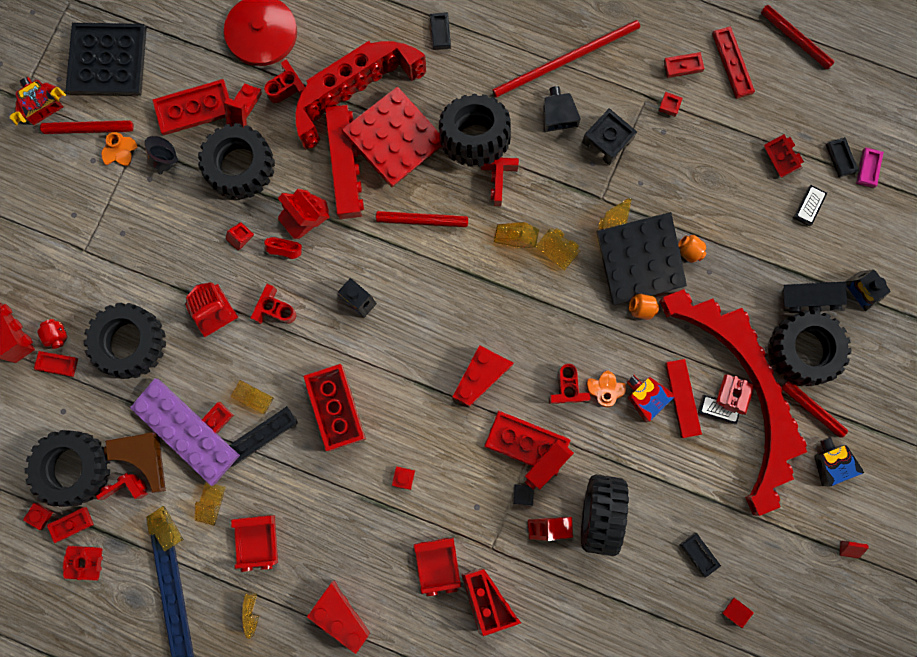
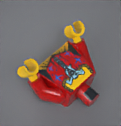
[10,77,66,126]

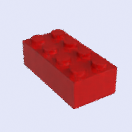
[303,364,366,452]

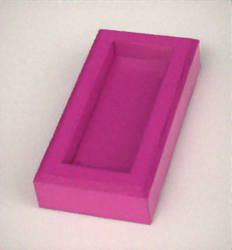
[856,147,884,188]

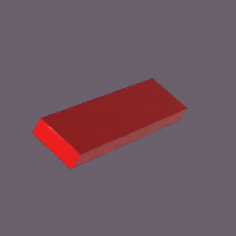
[712,26,755,99]
[665,359,702,438]

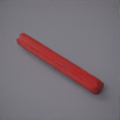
[761,4,835,70]
[40,120,134,134]
[376,211,468,227]

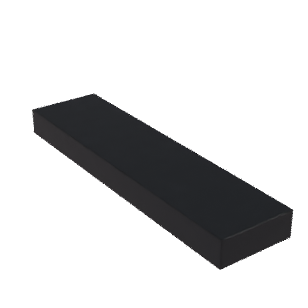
[229,406,298,467]

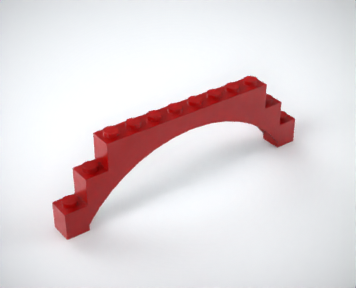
[659,289,807,516]

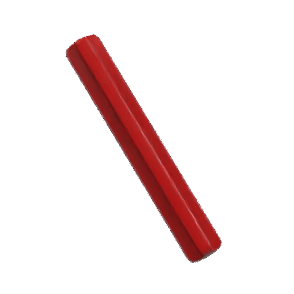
[782,381,848,438]

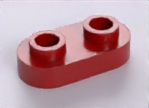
[264,237,302,259]

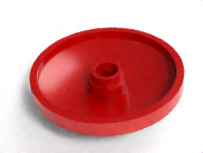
[224,0,297,66]

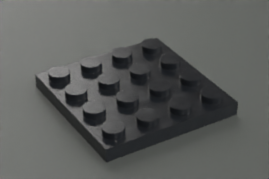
[65,22,147,95]
[596,212,687,305]

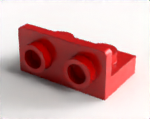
[763,134,804,178]

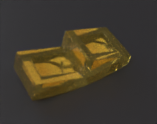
[242,592,260,639]

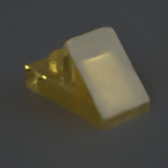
[231,380,274,415]
[195,482,226,525]
[146,506,184,551]

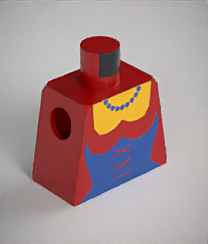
[626,375,676,423]

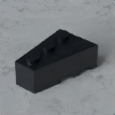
[783,281,847,313]

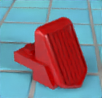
[278,189,330,239]
[185,282,238,337]

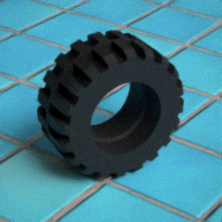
[439,94,511,167]
[198,123,275,200]
[83,303,166,379]
[768,310,852,386]
[25,430,110,507]
[581,474,629,556]

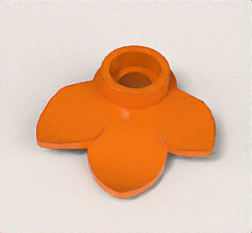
[102,132,138,166]
[587,370,626,408]

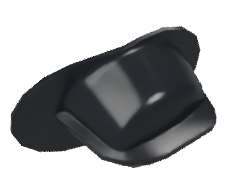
[145,136,178,175]

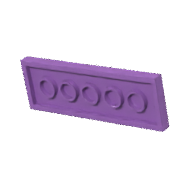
[130,378,240,486]

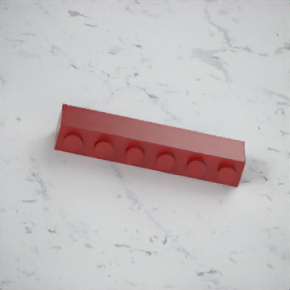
[325,105,364,220]

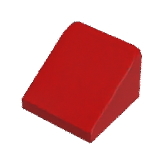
[226,222,254,250]
[840,540,869,558]
[722,598,754,628]

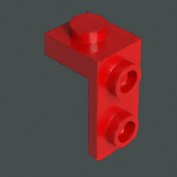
[96,473,148,500]

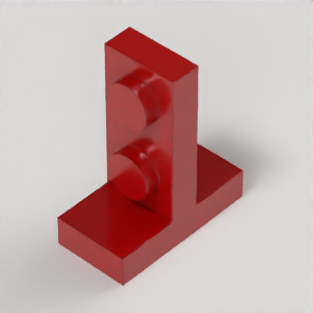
[224,83,262,128]
[481,158,519,206]

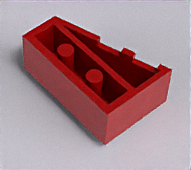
[0,303,35,363]
[452,345,514,408]
[461,568,521,636]
[307,580,370,654]

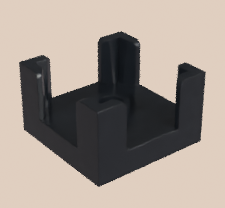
[582,108,637,166]

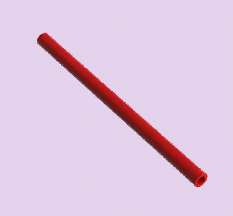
[492,20,640,98]

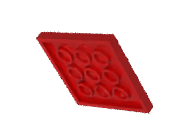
[342,86,442,188]

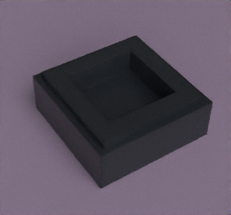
[513,484,534,506]

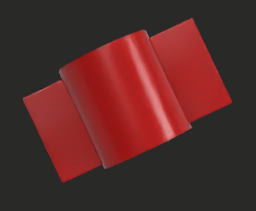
[264,59,305,103]
[250,284,297,324]
[549,364,590,404]
[528,517,573,541]

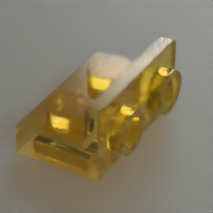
[535,228,581,271]

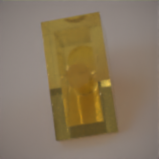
[598,198,632,229]
[494,222,539,248]

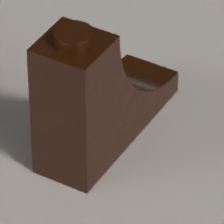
[104,432,166,493]

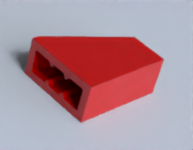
[524,439,574,490]

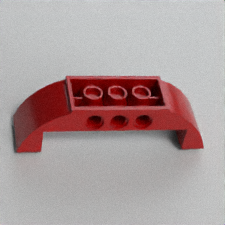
[296,41,427,150]

